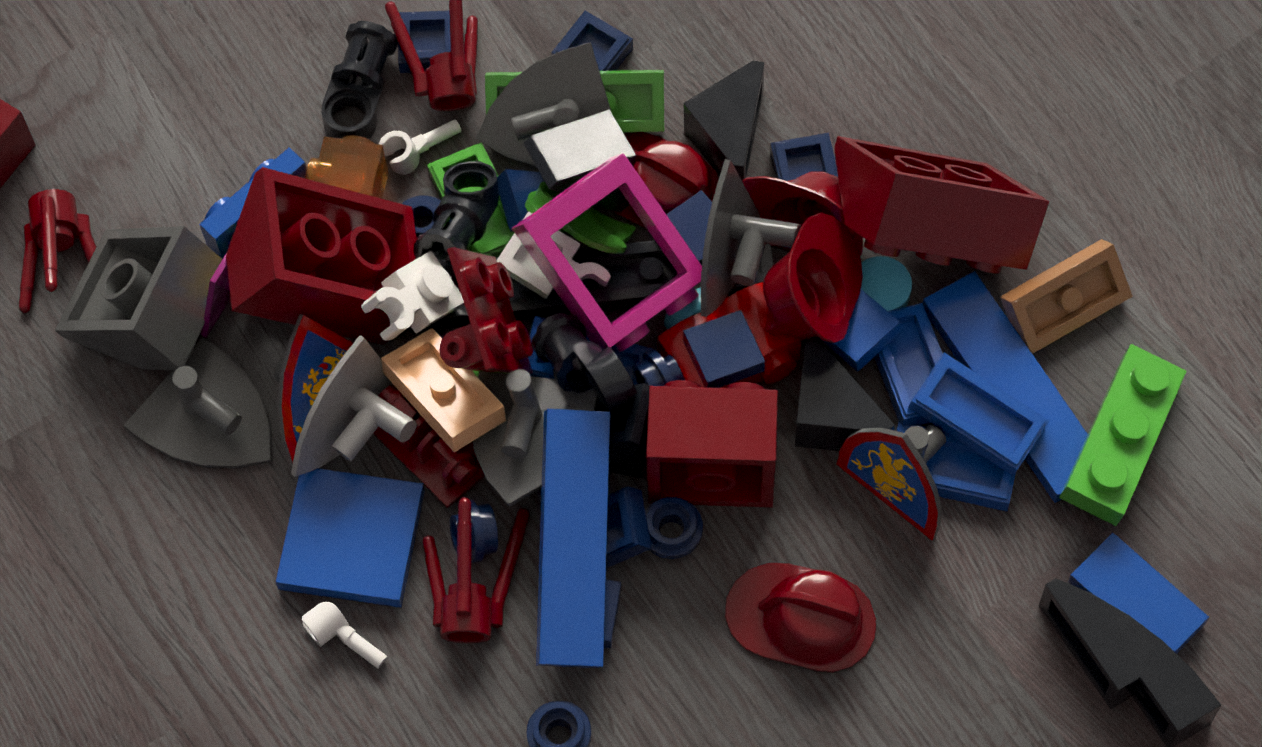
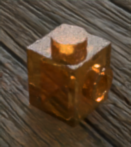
[305,136,389,199]

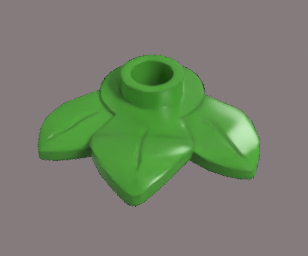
[525,181,635,254]

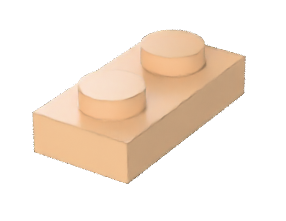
[381,328,506,452]

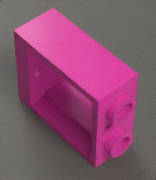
[512,153,702,352]

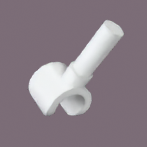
[379,119,461,175]
[302,602,387,669]

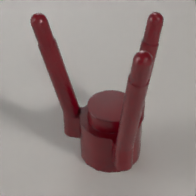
[385,0,478,111]
[19,189,96,313]
[423,497,530,643]

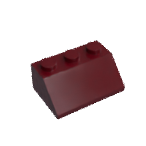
[834,136,1050,274]
[226,167,417,345]

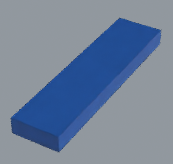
[923,271,1088,503]
[536,408,610,668]

